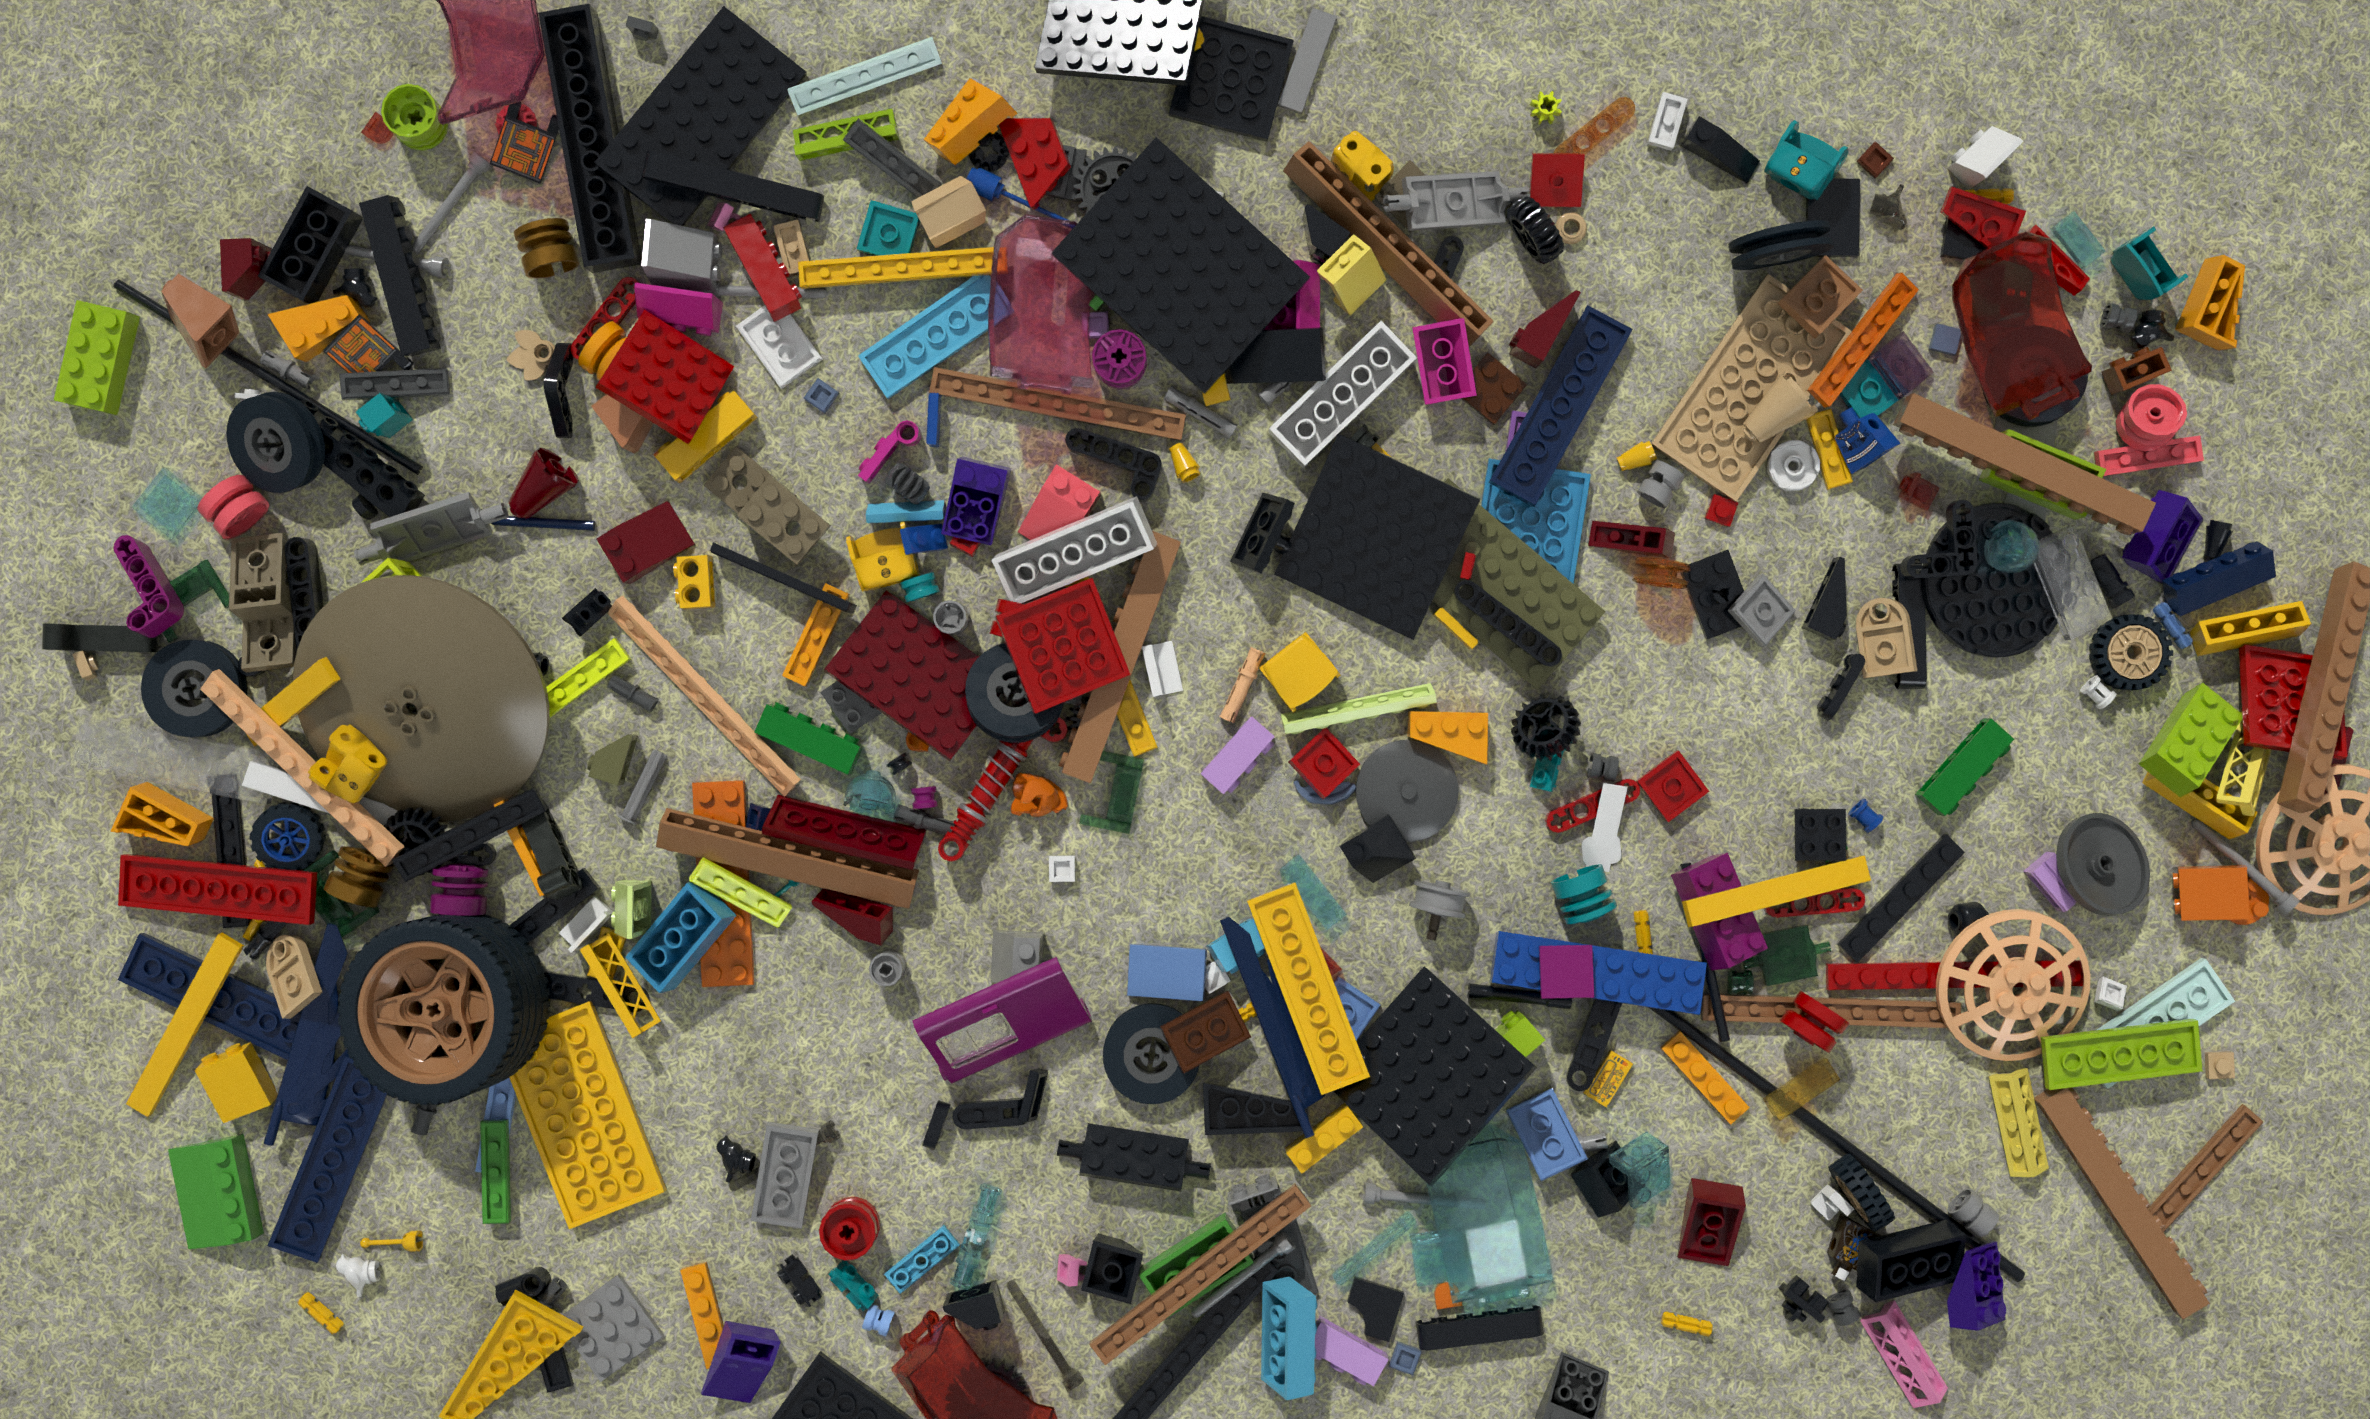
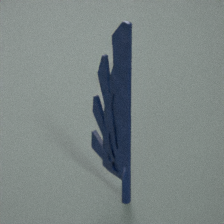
[1220,917,1326,1138]
[263,923,349,1146]

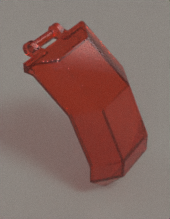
[1952,232,2092,420]
[891,1310,1058,1419]

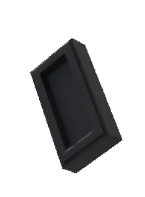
[1018,1068,1048,1123]
[540,1347,574,1393]

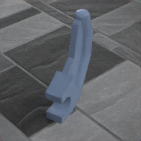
[1293,780,1356,805]

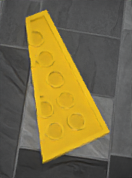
[438,1290,584,1419]

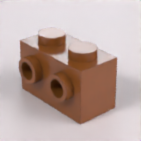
[2101,347,2172,395]

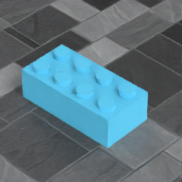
[1261,1277,1317,1401]

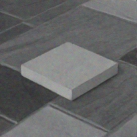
[1728,574,1796,647]

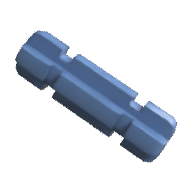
[2153,602,2193,649]

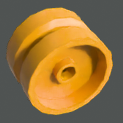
[578,321,627,381]

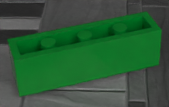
[754,702,864,775]
[1915,718,2014,816]

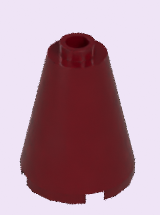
[508,448,579,518]

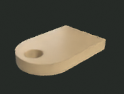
[1856,598,1917,679]
[266,935,322,1019]

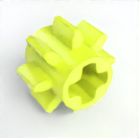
[1530,91,1562,125]

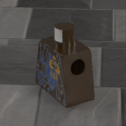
[1827,1214,1881,1281]

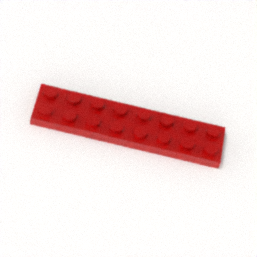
[118,854,317,925]

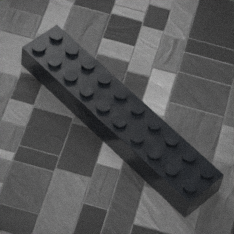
[538,3,642,273]

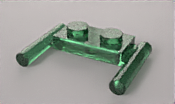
[162,559,229,643]
[1079,751,1144,834]
[303,850,380,938]

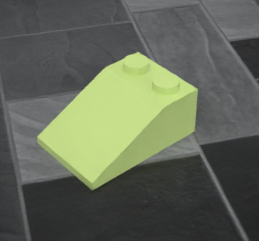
[611,880,652,939]

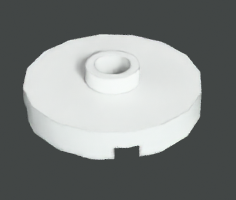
[1767,440,1820,491]

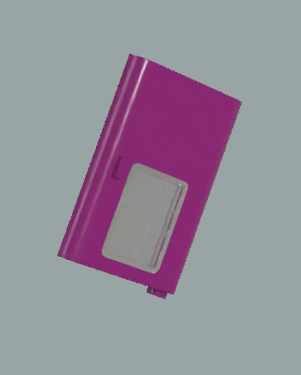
[912,957,1092,1084]

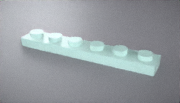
[788,37,942,115]

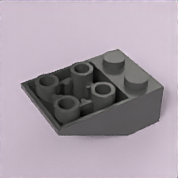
[1535,1352,1609,1419]

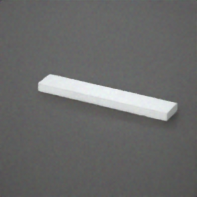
[242,760,397,825]

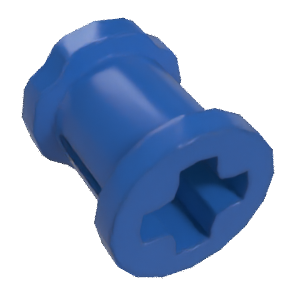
[1848,799,1883,833]

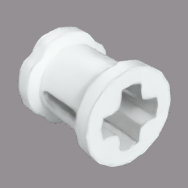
[2080,675,2117,709]

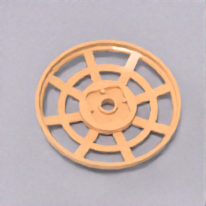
[2256,764,2370,915]
[1936,909,2090,1061]

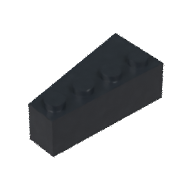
[1203,1082,1308,1135]

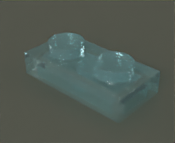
[2050,211,2106,269]

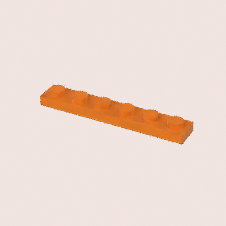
[1807,272,1919,408]

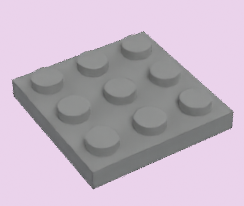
[563,1273,664,1382]

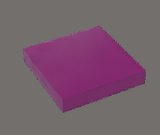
[1539,945,1594,999]

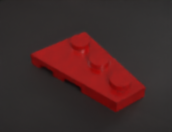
[1940,187,2026,261]

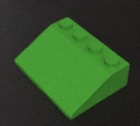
[168,1134,264,1249]

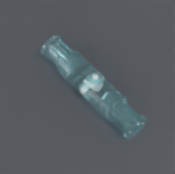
[949,1183,1002,1290]

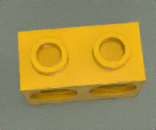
[673,555,716,609]

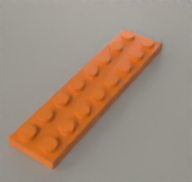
[692,780,754,987]

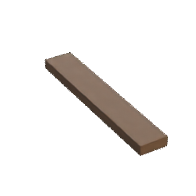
[2148,1104,2263,1233]

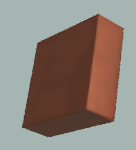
[1856,141,1894,178]

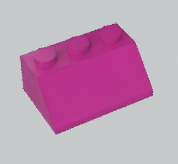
[1264,260,1320,330]
[634,283,723,336]
[1412,318,1477,405]

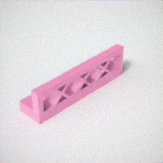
[1860,1300,1948,1408]

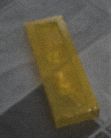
[1763,1058,1840,1121]

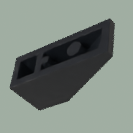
[1680,116,1760,184]
[1802,557,1847,641]

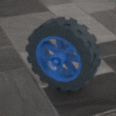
[250,802,326,870]

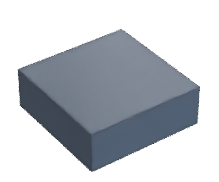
[1929,323,1962,356]
[803,378,840,414]
[1389,1341,1422,1375]

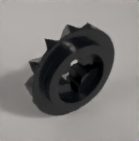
[968,132,1009,172]

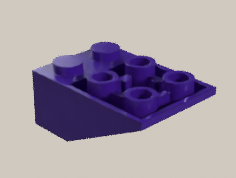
[941,457,1011,546]
[1947,1241,2006,1331]
[701,1321,781,1403]

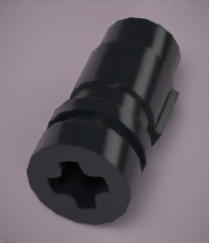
[2086,553,2135,609]

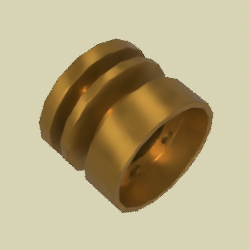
[514,218,580,279]
[324,846,394,908]

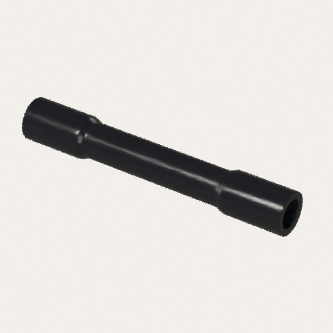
[1467,983,1572,1009]

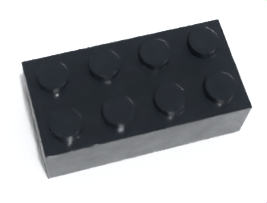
[258,186,363,304]
[1856,1220,1966,1303]

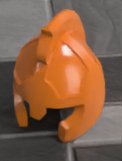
[1011,773,1068,817]

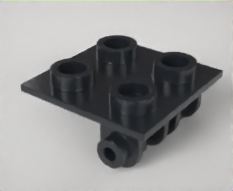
[1794,808,1846,861]

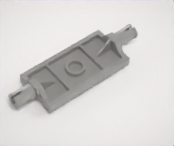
[1383,171,1530,231]
[354,492,509,566]

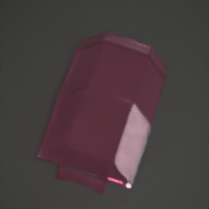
[988,214,1094,395]

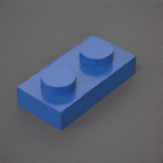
[900,523,948,555]

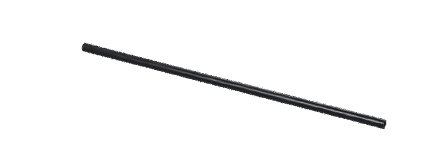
[1648,1007,2025,1282]

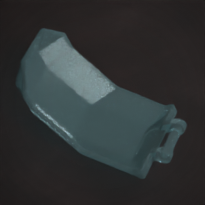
[1426,1123,1553,1308]

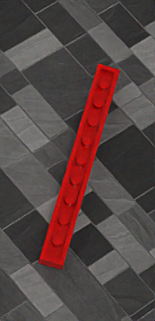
[1826,960,2083,990]

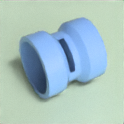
[862,1304,895,1337]

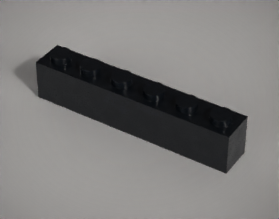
[359,195,441,356]

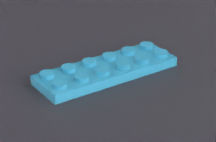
[858,275,1014,399]

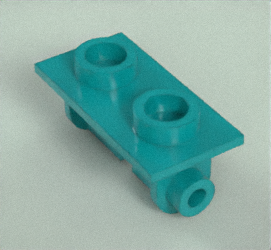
[1530,750,1564,792]
[828,1260,879,1311]

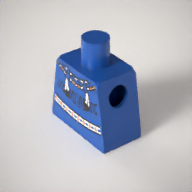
[1835,407,1901,474]

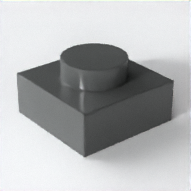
[626,16,659,41]

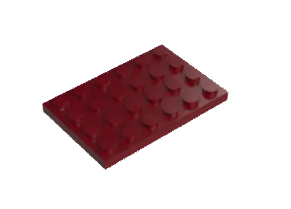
[824,590,1007,761]

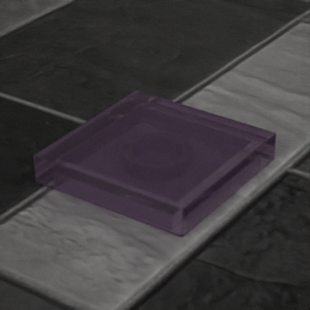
[1868,331,1934,400]

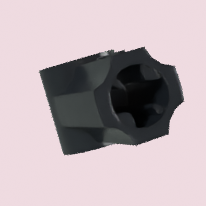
[495,1267,551,1306]

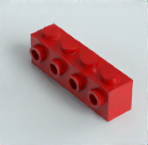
[723,213,802,322]

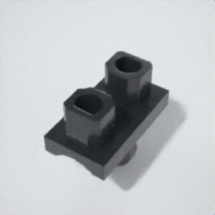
[562,588,612,637]
[1779,1275,1829,1323]

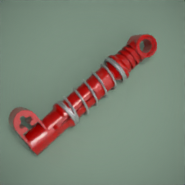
[938,717,1067,862]

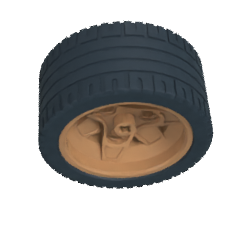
[338,914,550,1105]

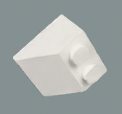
[1948,126,2024,190]

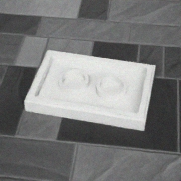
[736,305,823,389]

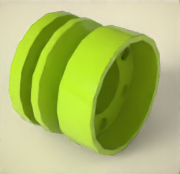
[381,84,448,151]

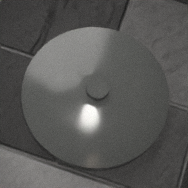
[1356,740,1459,842]
[2056,813,2150,916]

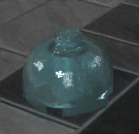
[1984,520,2040,573]
[843,770,896,814]

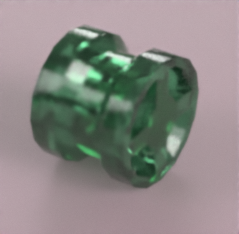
[1727,970,1754,995]

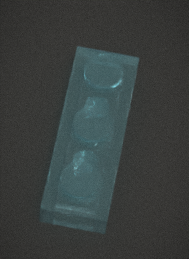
[1279,854,1347,930]

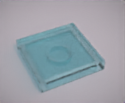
[132,468,203,540]

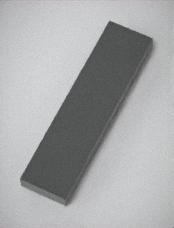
[843,118,942,198]
[339,368,450,401]

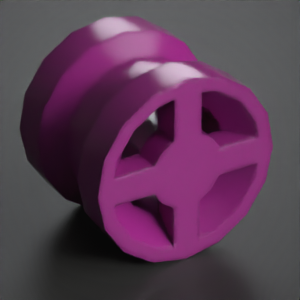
[911,786,938,809]

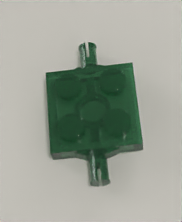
[1742,925,1831,986]

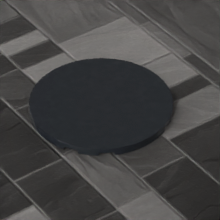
[1921,503,2070,658]

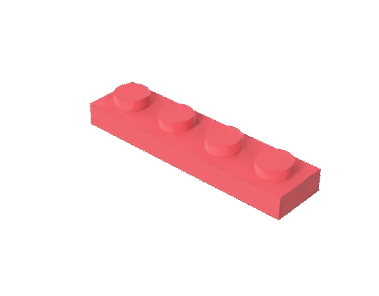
[2094,435,2204,476]

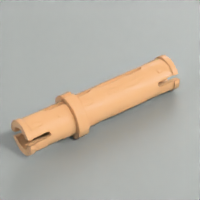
[1219,647,1266,723]

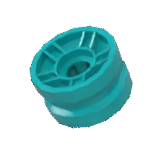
[900,572,940,603]

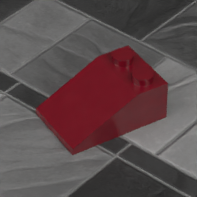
[1508,290,1581,369]
[596,501,695,584]
[1677,1178,1746,1266]

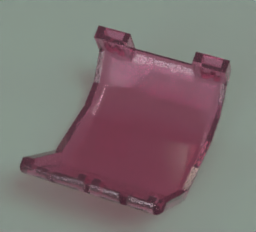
[436,0,545,125]

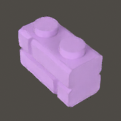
[2023,852,2077,912]

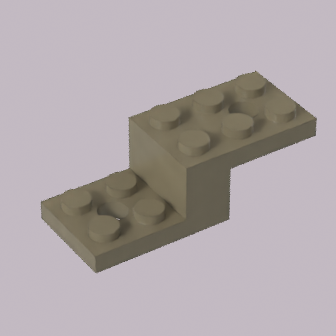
[704,446,831,565]
[229,533,297,673]

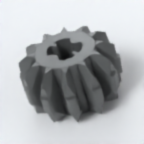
[885,463,930,504]

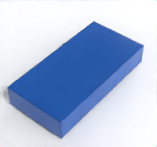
[926,393,942,447]

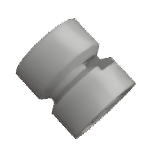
[1637,460,1685,509]
[933,600,970,635]
[869,949,907,986]
[1947,1188,1999,1238]

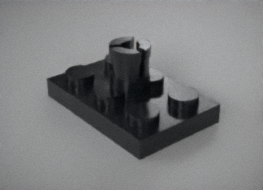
[1230,493,1295,574]
[1679,550,1744,640]

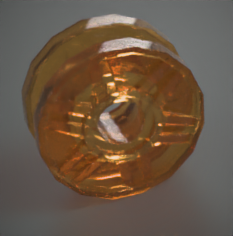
[1632,557,1691,589]

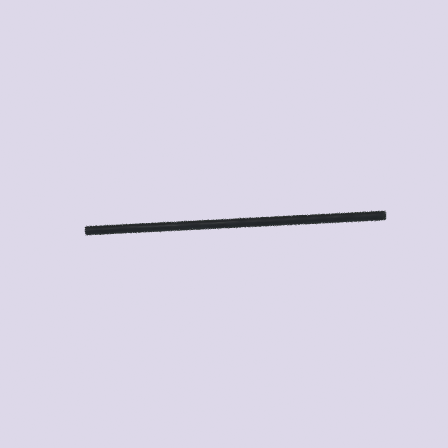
[113,279,423,475]

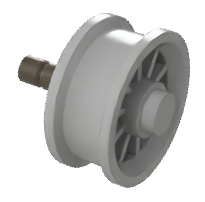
[1409,880,1470,941]

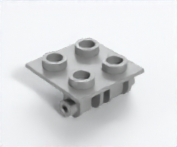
[1227,1174,1281,1212]

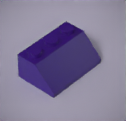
[2122,490,2203,584]

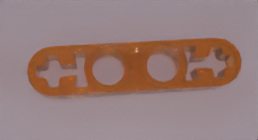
[1553,97,1635,155]

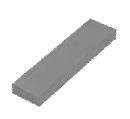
[1278,8,1337,115]

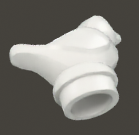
[336,1254,380,1297]

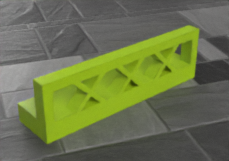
[792,108,899,161]

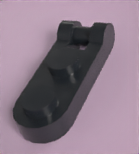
[1817,654,1865,721]
[952,1097,1025,1129]

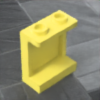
[1317,234,1387,316]

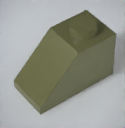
[587,734,638,785]

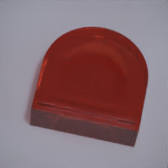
[361,112,393,144]

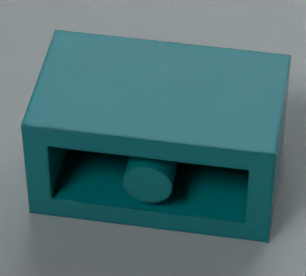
[356,393,413,438]

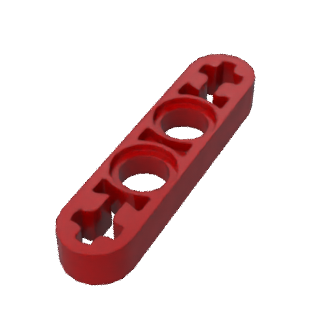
[571,277,640,360]
[1545,779,1640,833]
[1763,887,1865,918]

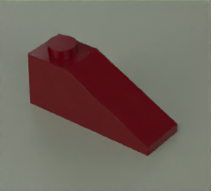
[1588,521,1675,558]
[812,889,893,946]

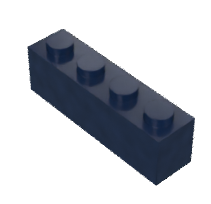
[2162,541,2276,617]

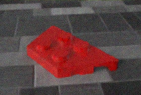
[999,118,1071,210]

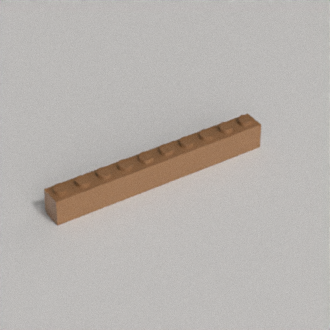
[1283,141,1494,347]
[1893,393,2156,535]
[1058,531,1181,783]
[2277,561,2370,813]
[656,808,919,909]
[2034,1087,2210,1319]

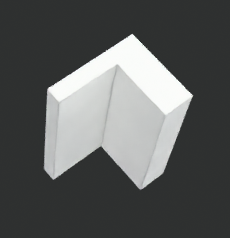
[1142,641,1183,697]
[559,896,613,953]

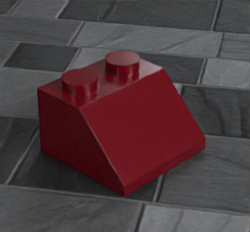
[220,238,272,300]

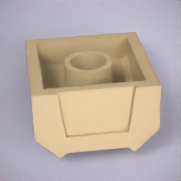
[911,176,986,248]

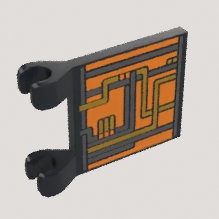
[490,99,559,184]
[323,314,413,373]

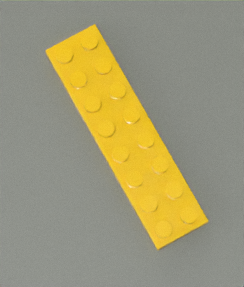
[1247,882,1370,1095]

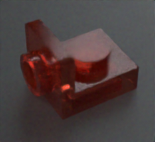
[1898,472,1940,511]

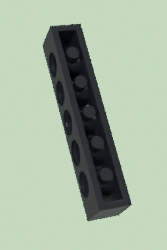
[300,399,425,517]

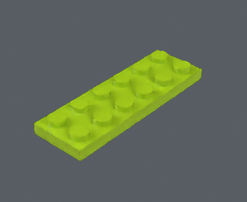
[2041,1019,2203,1090]

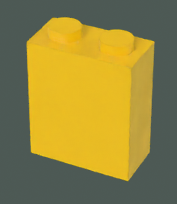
[195,1042,278,1124]

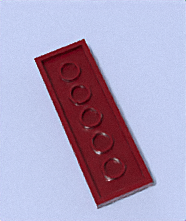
[762,795,927,870]

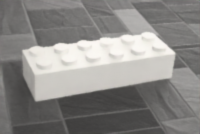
[1268,321,1417,469]
[992,496,1157,603]

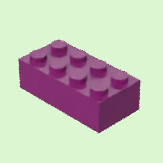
[1671,853,1768,970]

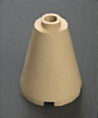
[1743,372,1818,443]

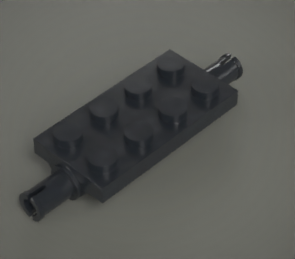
[1057,1123,1211,1192]

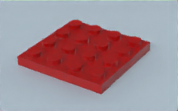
[595,309,735,444]
[995,578,1131,714]
[2239,644,2347,760]

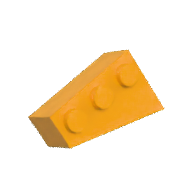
[923,78,1018,166]
[2175,255,2245,351]
[268,295,370,362]
[1407,711,1488,764]
[110,782,214,846]

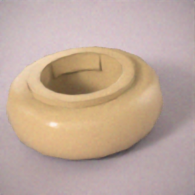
[1555,212,1587,245]

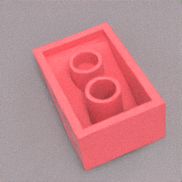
[1018,464,1101,540]

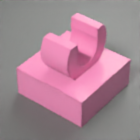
[708,202,741,231]
[1057,1254,1087,1287]

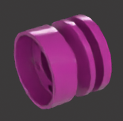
[1092,329,1147,390]
[430,864,489,916]

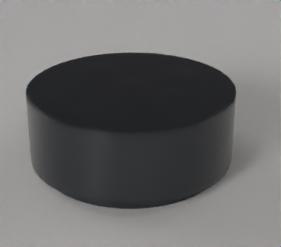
[352,494,378,520]

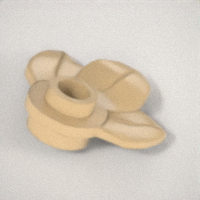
[506,330,555,381]

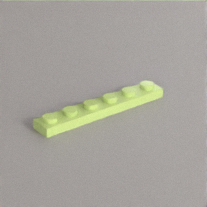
[1281,683,1437,734]

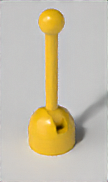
[360,1230,423,1252]

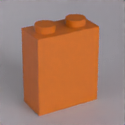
[2173,865,2250,921]

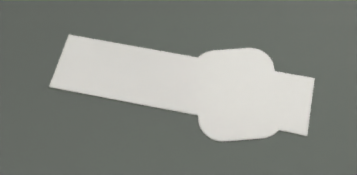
[1582,783,1628,872]

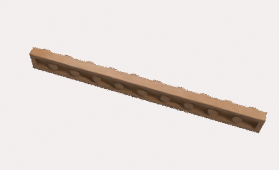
[929,367,1186,441]
[1700,993,1961,1029]
[1089,1184,1311,1365]

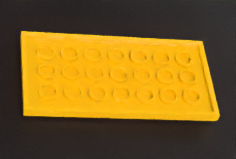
[509,1001,667,1229]

